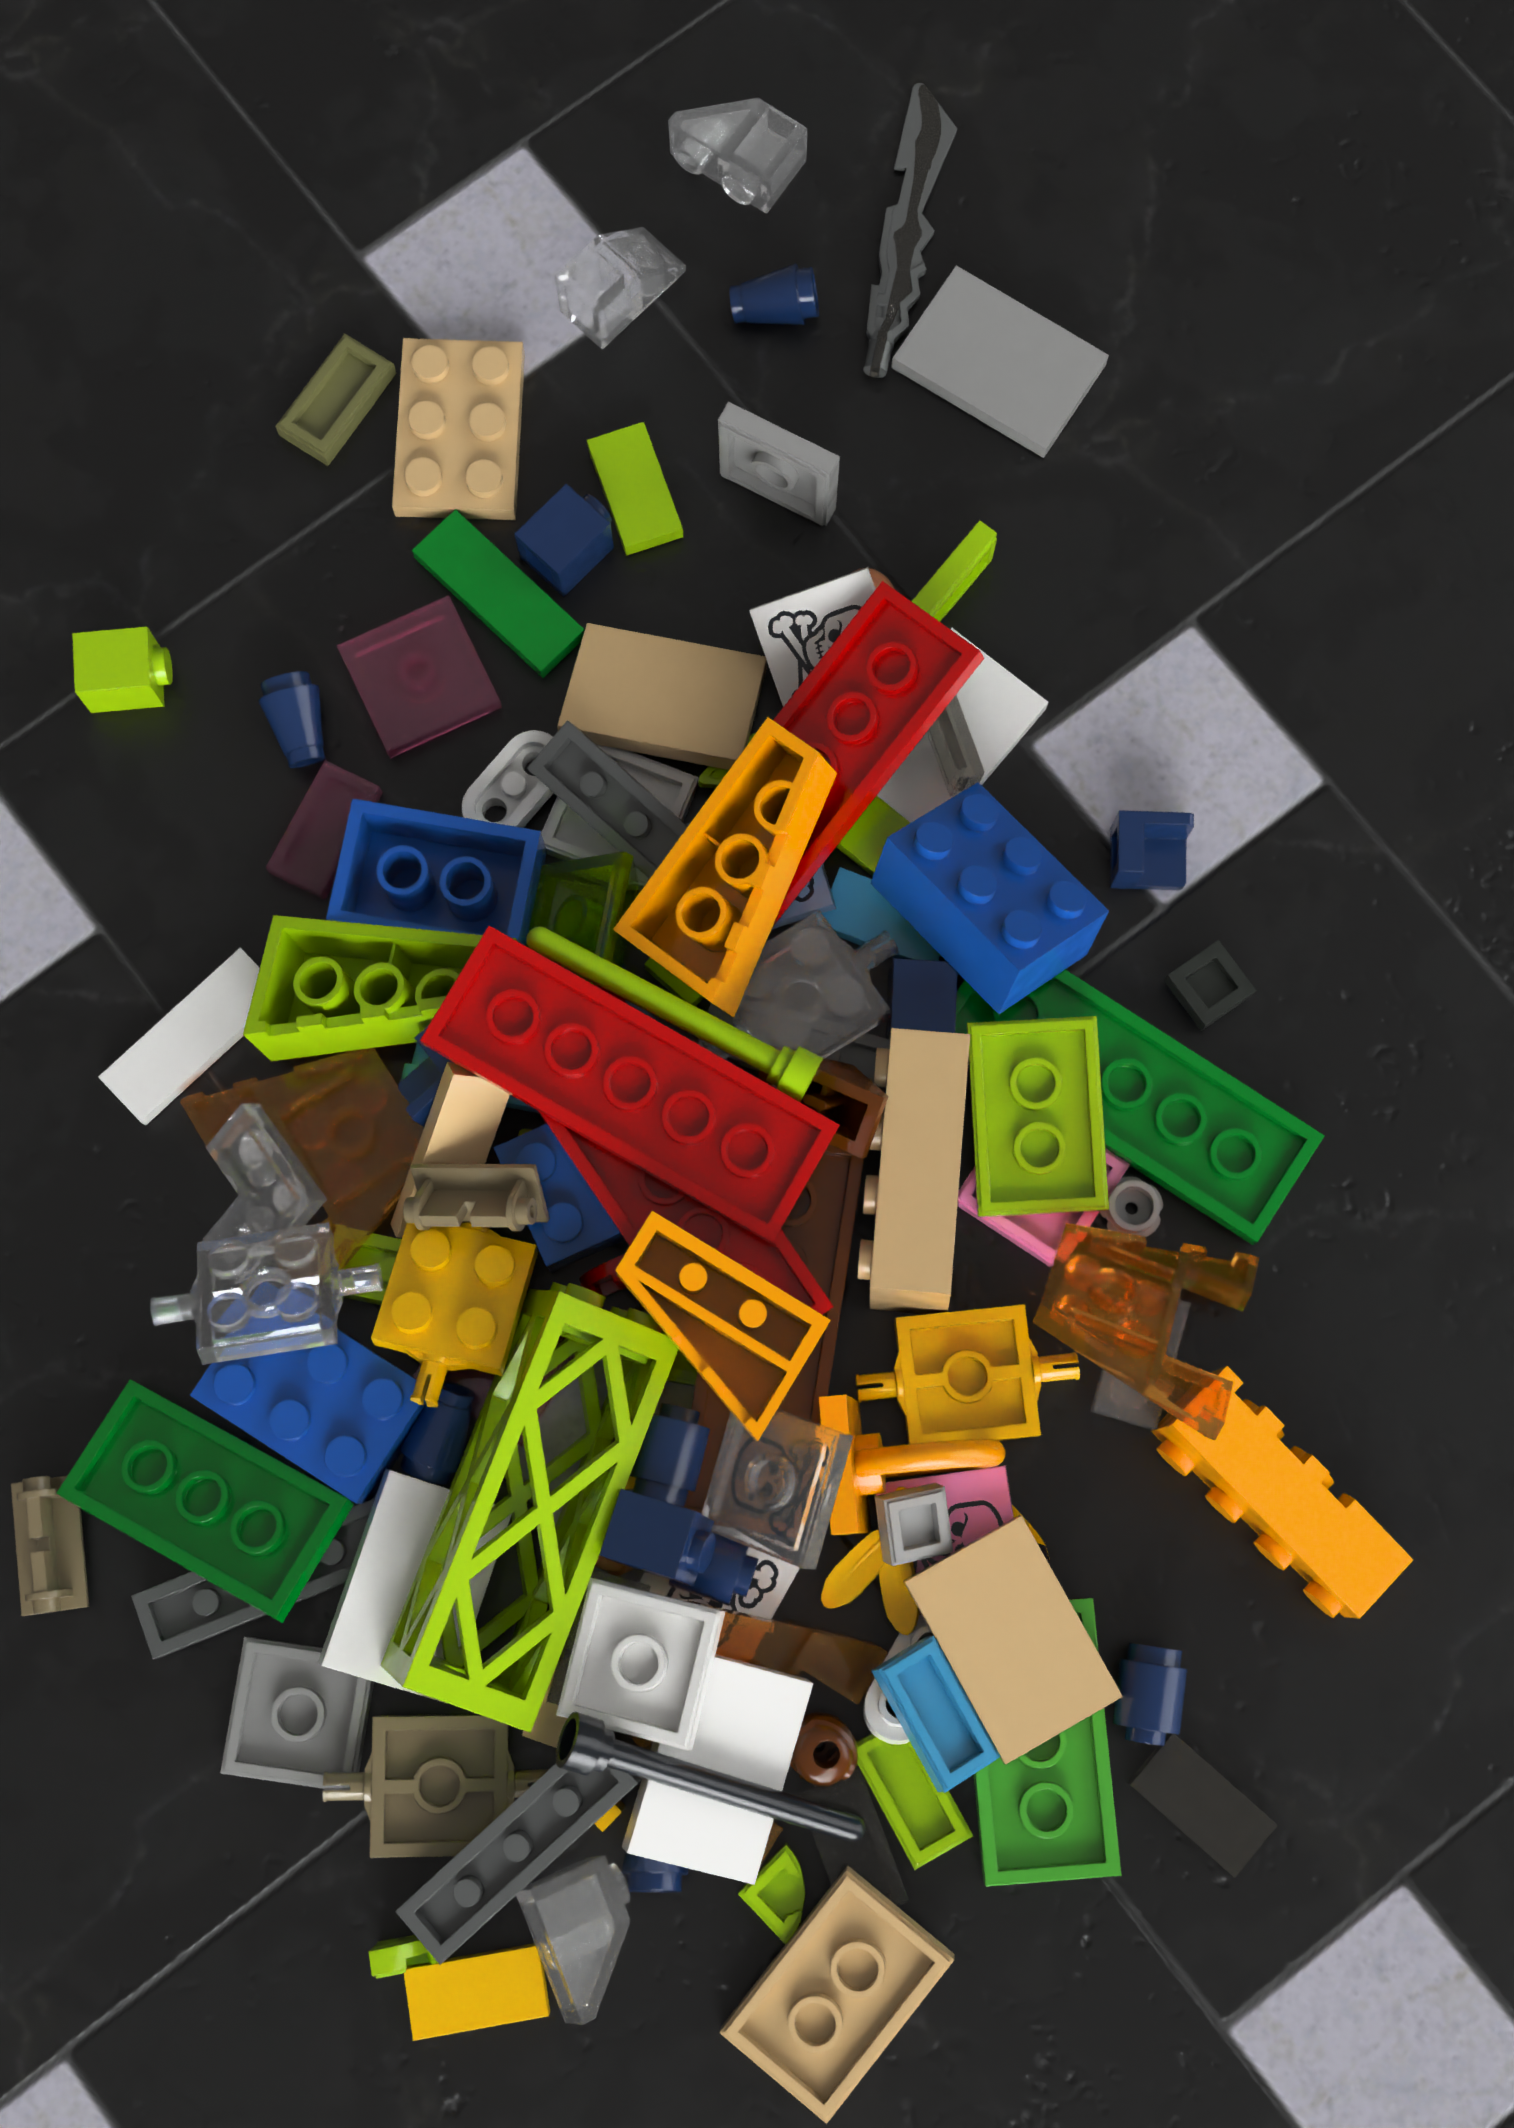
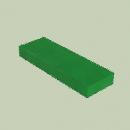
[412,509,585,678]

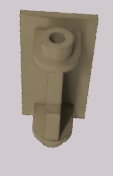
[403,1164,550,1231]
[11,1475,89,1616]

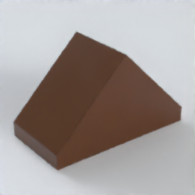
[757,1046,889,1159]

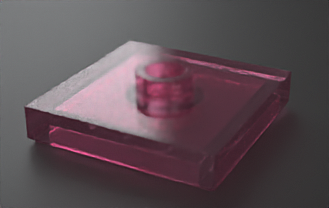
[337,595,502,758]

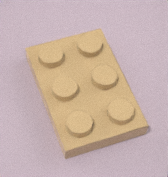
[392,338,525,520]

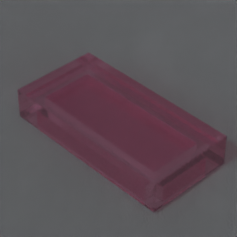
[266,760,382,900]

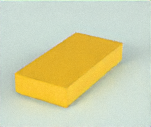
[404,1942,550,2041]

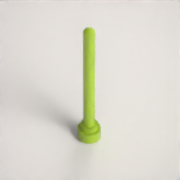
[526,927,823,1102]

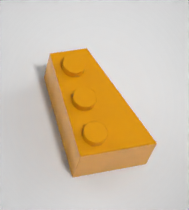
[615,1211,831,1441]

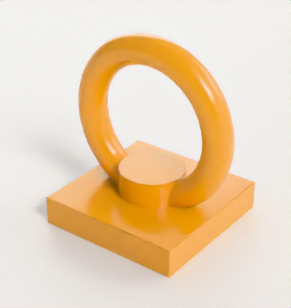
[819,1395,1006,1535]

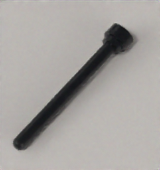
[556,1712,866,1842]

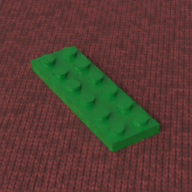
[955,970,1325,1245]

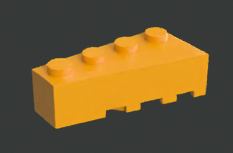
[613,717,837,1017]
[1151,1366,1413,1619]

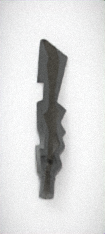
[863,83,957,378]

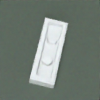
[98,948,260,1126]

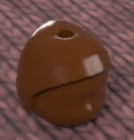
[790,1712,858,1786]

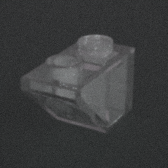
[668,98,807,214]
[554,227,686,350]

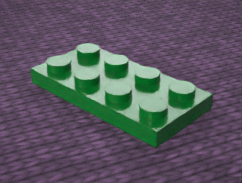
[56,1379,354,1623]

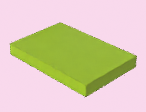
[967,1016,1109,1217]

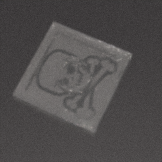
[702,1409,853,1570]

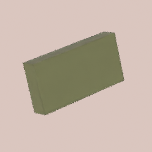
[275,334,397,466]

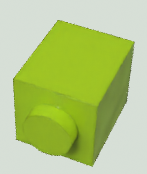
[72,627,173,713]

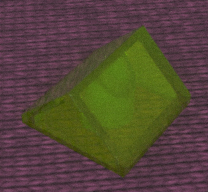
[526,851,639,986]

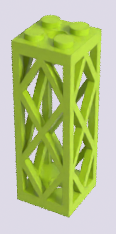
[380,1282,679,1733]

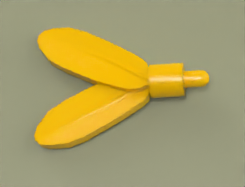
[821,1487,920,1635]

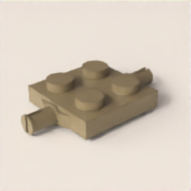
[323,1714,549,1858]

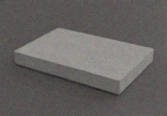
[891,265,1109,458]

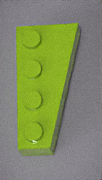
[243,915,518,1062]

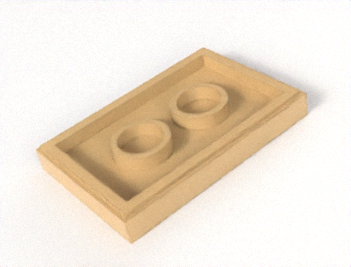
[557,623,767,770]
[903,1515,1123,1765]
[719,1865,954,2124]

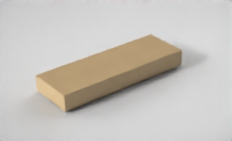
[390,1062,510,1238]

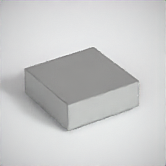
[875,1483,953,1566]

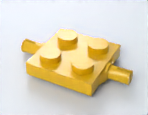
[371,1222,538,1408]
[855,1304,1080,1444]

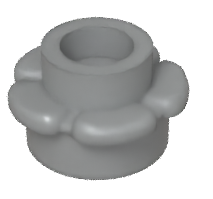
[1100,1177,1163,1240]

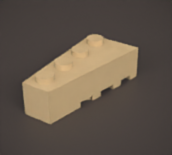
[858,1028,970,1314]

